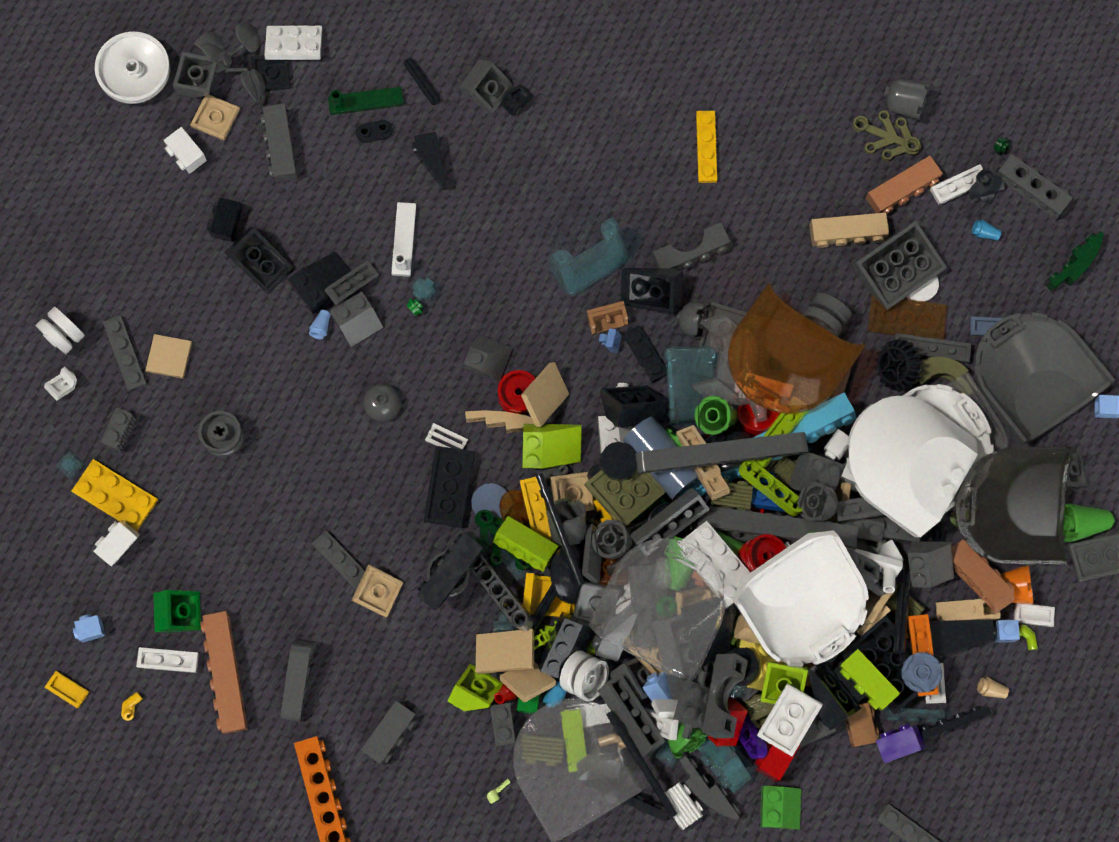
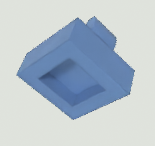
[599,329,622,353]

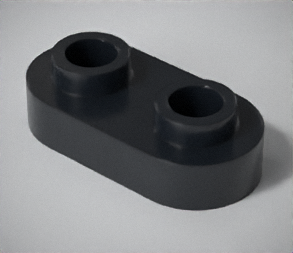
[356,120,393,143]

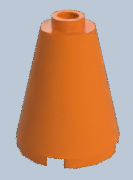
[1000,566,1033,605]

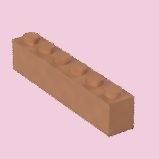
[201,611,248,734]

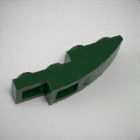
[1046,231,1104,292]

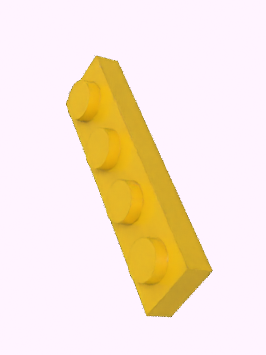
[696,111,717,183]
[520,477,557,552]

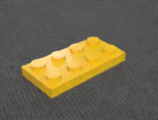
[71,459,158,532]

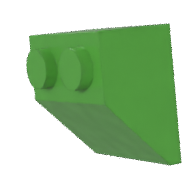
[760,786,801,829]

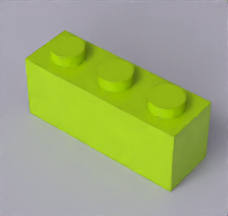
[493,516,558,572]
[839,649,900,711]

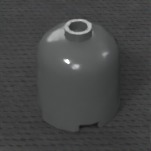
[884,78,930,120]
[546,498,587,547]

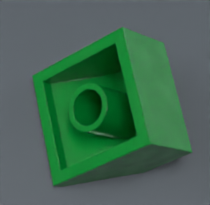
[153,590,201,633]

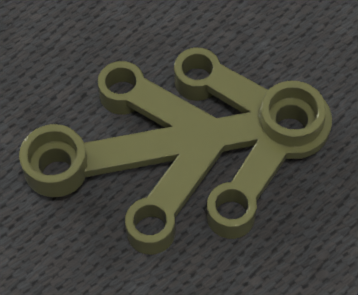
[852,110,921,161]

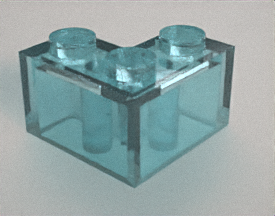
[697,739,751,793]

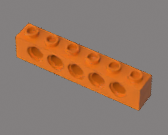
[294,736,351,842]

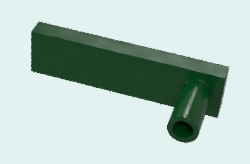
[328,87,404,115]

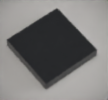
[251,55,291,92]

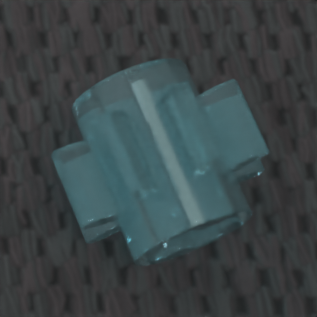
[412,277,435,301]

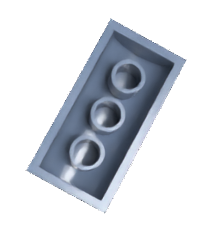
[623,416,699,501]

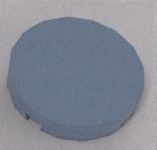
[471,483,510,522]
[901,652,942,693]

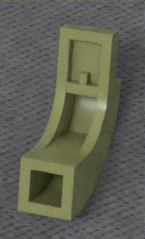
[915,357,976,397]

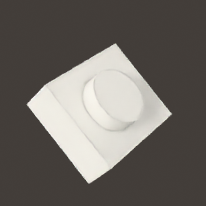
[44,367,77,401]

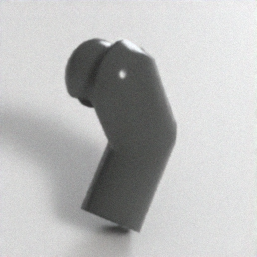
[540,465,569,480]

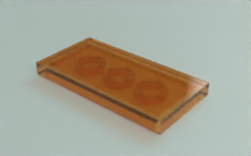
[867,295,947,340]

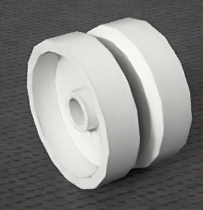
[35,306,85,355]
[560,650,609,702]

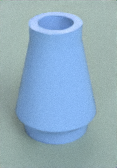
[309,310,331,339]

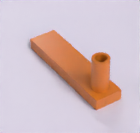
[907,614,939,696]

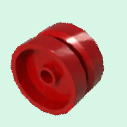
[497,370,536,416]
[737,393,780,438]
[737,534,786,573]

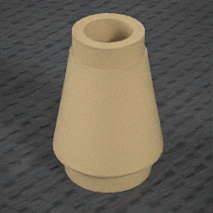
[977,677,1009,699]

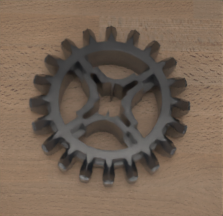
[874,339,924,391]

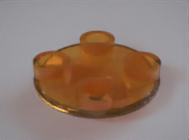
[499,490,529,526]

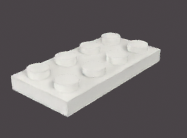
[675,521,750,608]

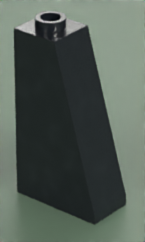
[929,619,997,659]

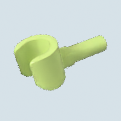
[487,779,511,804]

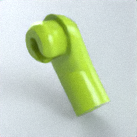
[1019,624,1038,650]

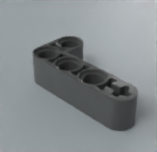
[281,639,316,722]

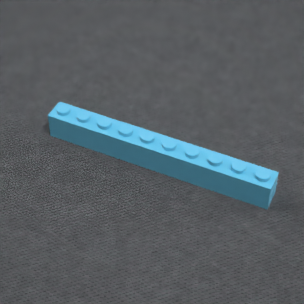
[679,393,857,497]

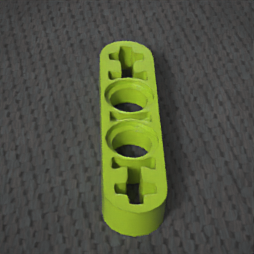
[739,460,802,516]

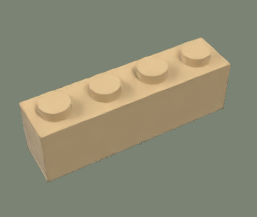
[809,213,889,248]

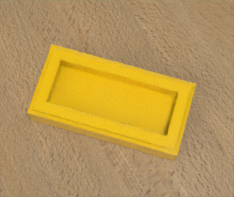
[45,671,89,708]

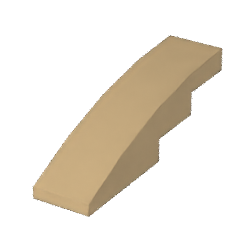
[465,410,534,433]
[676,425,730,500]

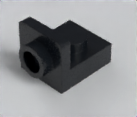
[501,84,533,116]

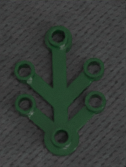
[475,510,530,571]

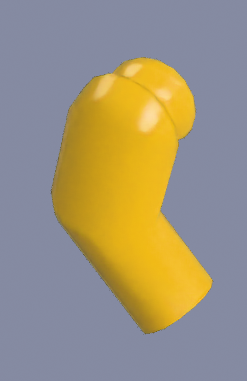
[121,692,143,721]

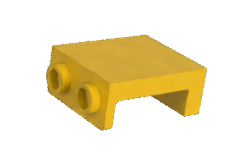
[523,573,574,617]

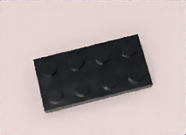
[423,446,474,528]

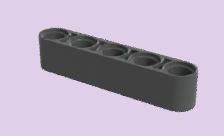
[470,553,534,631]

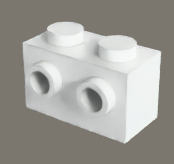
[163,127,207,174]
[93,520,140,567]

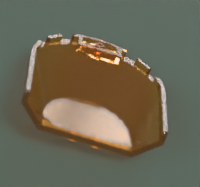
[728,283,866,413]

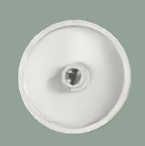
[95,32,170,104]

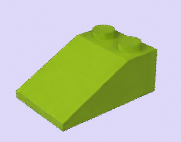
[523,424,582,468]

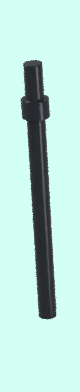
[535,473,585,586]
[606,710,678,818]

